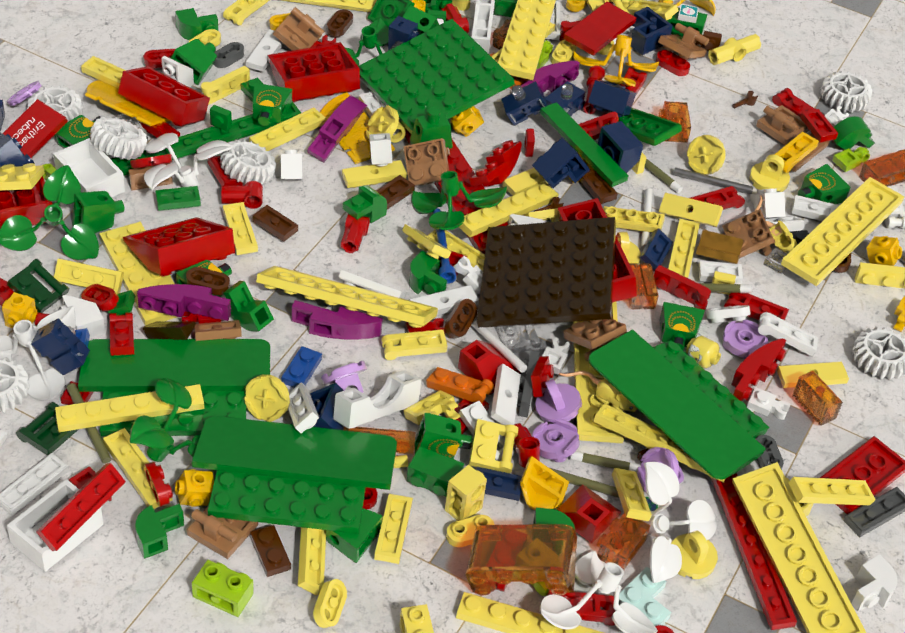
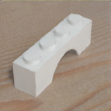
[471,0,495,54]
[333,370,421,429]

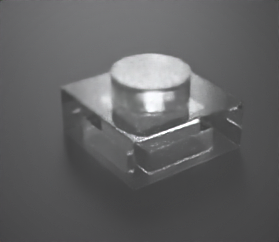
[763,248,787,274]

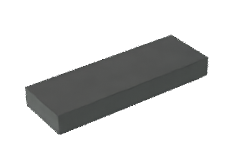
[843,487,905,538]

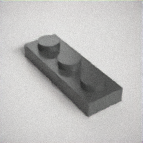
[517,350,540,418]

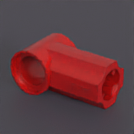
[441,4,469,34]
[221,181,263,209]
[341,214,370,254]
[514,423,540,468]

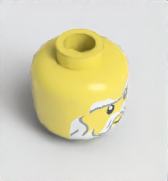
[686,336,721,369]

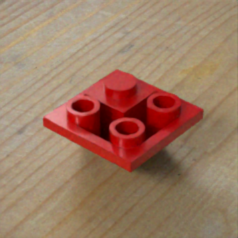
[458,340,521,395]
[557,484,621,543]

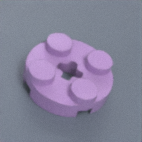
[722,320,768,360]
[532,420,580,462]

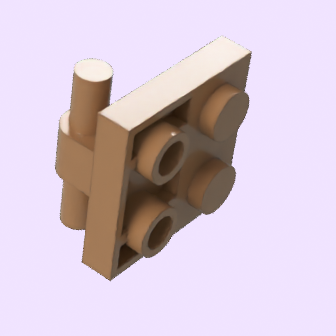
[273,7,325,51]
[658,23,709,60]
[756,105,810,145]
[403,138,450,186]
[722,209,775,258]
[563,319,627,361]
[187,507,258,559]

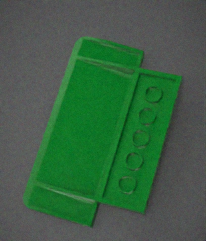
[588,329,769,480]
[78,339,270,437]
[192,416,397,534]

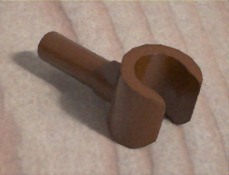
[732,91,758,109]
[534,197,564,212]

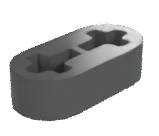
[213,42,244,68]
[756,435,784,470]

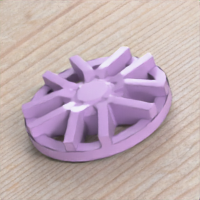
[7,81,42,106]

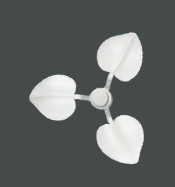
[144,133,234,190]
[0,306,76,400]
[640,462,717,583]
[539,551,658,633]

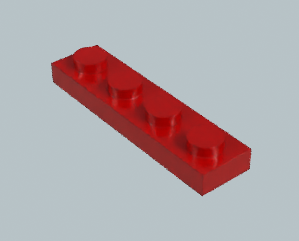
[36,463,126,551]

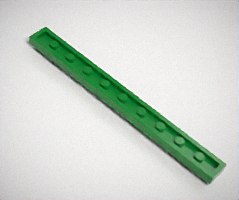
[110,101,301,176]

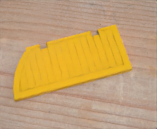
[85,80,171,126]
[320,92,395,164]

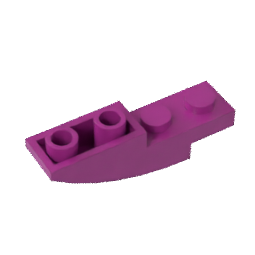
[518,61,580,93]
[307,95,367,163]
[137,284,231,321]
[292,300,383,340]

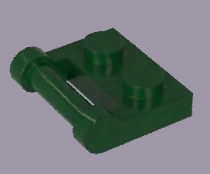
[7,259,70,313]
[16,402,79,456]

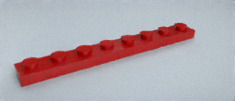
[711,473,797,630]

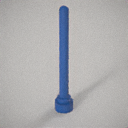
[433,209,456,284]

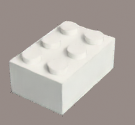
[53,138,125,198]
[7,479,103,572]

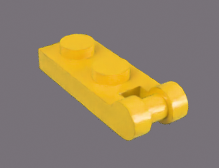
[770,132,819,173]

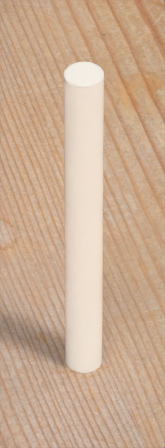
[641,189,653,250]
[471,319,527,373]

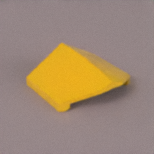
[520,456,569,510]

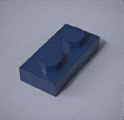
[639,228,673,271]
[476,467,522,501]

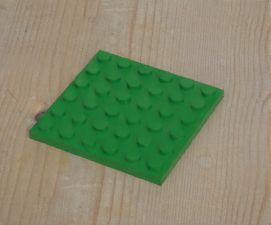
[358,19,514,134]

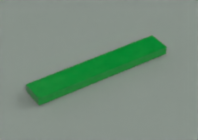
[540,102,629,187]

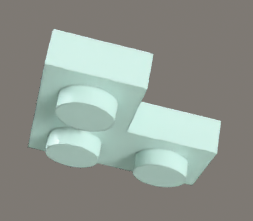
[618,567,672,626]

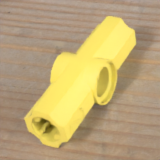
[708,34,762,65]

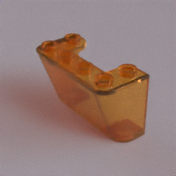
[465,524,577,595]

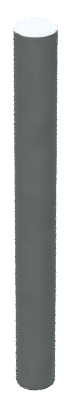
[673,167,753,194]

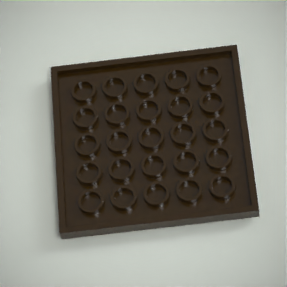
[477,217,616,328]

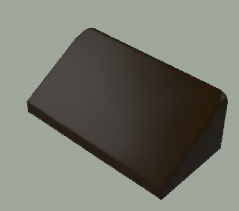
[143,321,196,340]

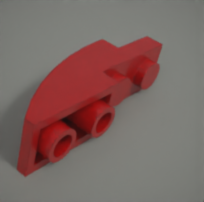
[469,140,522,187]
[731,338,787,401]

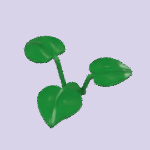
[345,18,389,66]
[0,165,99,260]
[412,171,507,230]
[130,378,200,462]

